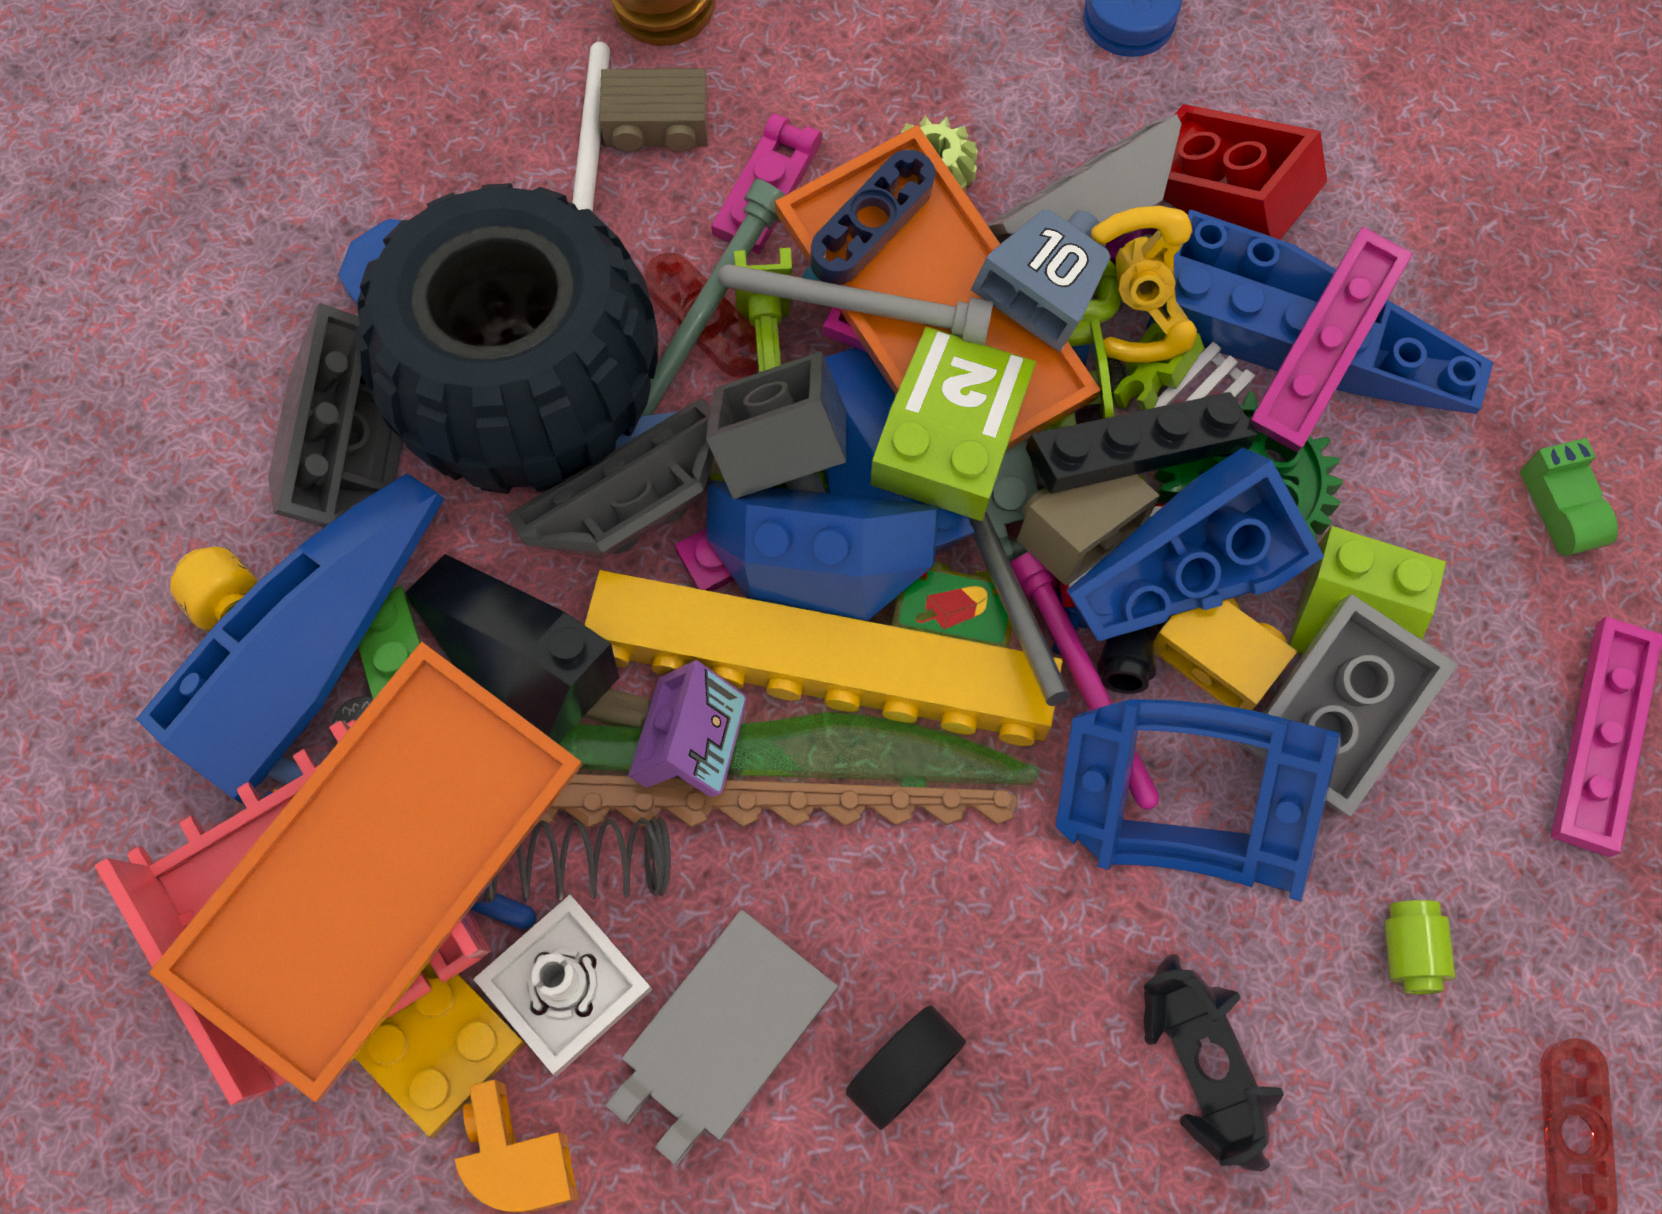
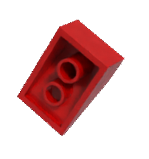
[1163,104,1327,240]

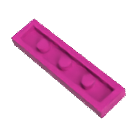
[1249,226,1413,452]
[1550,617,1662,857]

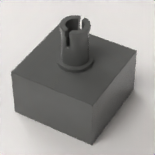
[706,351,846,500]

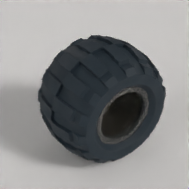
[355,183,658,494]

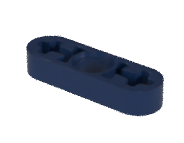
[810,150,935,285]

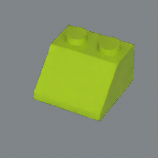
[1288,526,1446,655]

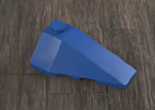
[1066,447,1324,641]

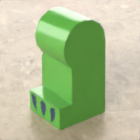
[1519,438,1618,556]

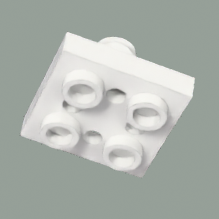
[473,895,653,1076]

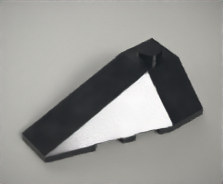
[405,554,619,744]

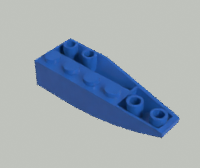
[1145,209,1493,414]
[136,473,444,804]

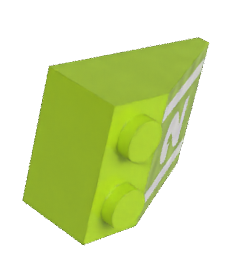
[870,327,1036,522]

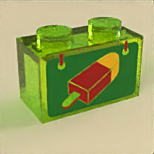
[892,561,1012,648]

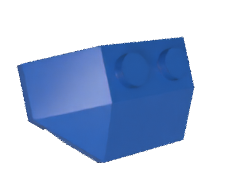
[706,480,939,621]

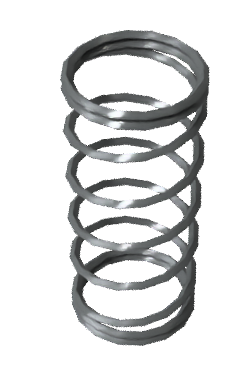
[477,817,671,904]

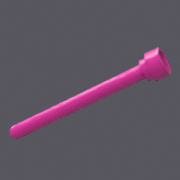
[1010,552,1159,809]

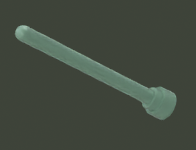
[642,179,786,416]

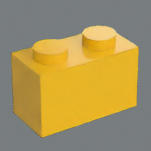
[1153,598,1298,711]

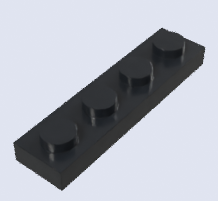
[1026,392,1258,494]

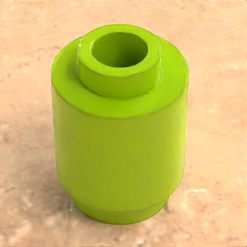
[1384,900,1456,994]

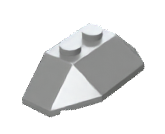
[987,114,1181,247]

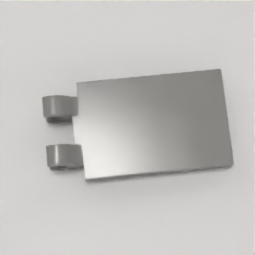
[606,909,838,1166]

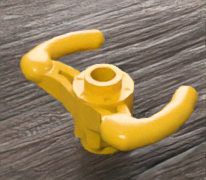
[1091,206,1197,363]

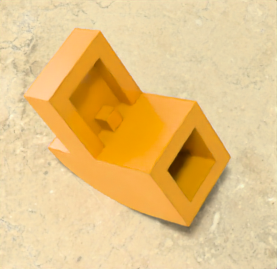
[454,1079,579,1212]

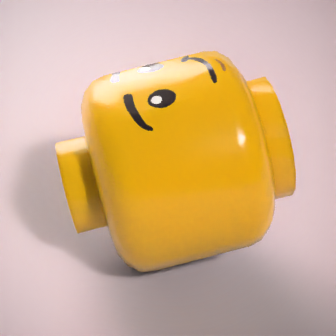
[170,546,258,632]

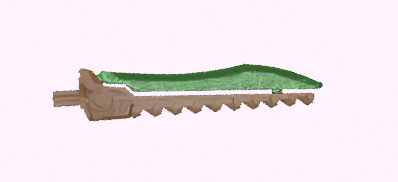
[536,712,1039,829]

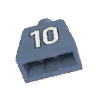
[970,210,1111,352]

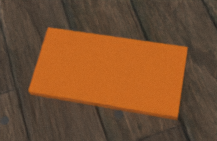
[775,125,1101,450]
[149,641,583,1103]

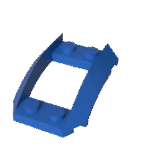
[1055,699,1341,902]

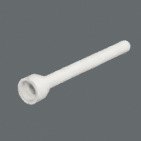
[572,41,610,212]

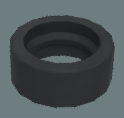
[846,1005,966,1130]

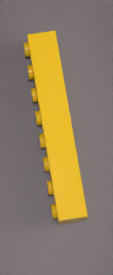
[585,570,1062,746]

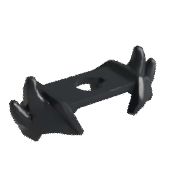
[1143,954,1284,1172]

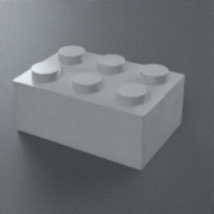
[1239,594,1458,817]

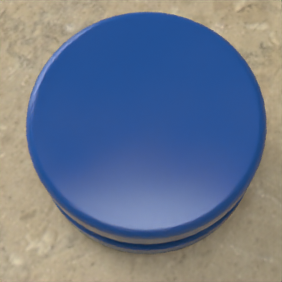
[1083,0,1182,57]

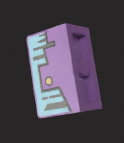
[628,660,747,797]

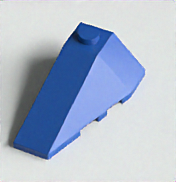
[822,348,975,556]

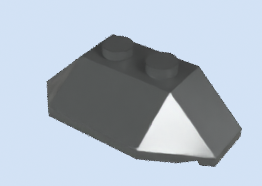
[268,303,402,527]
[506,398,714,559]

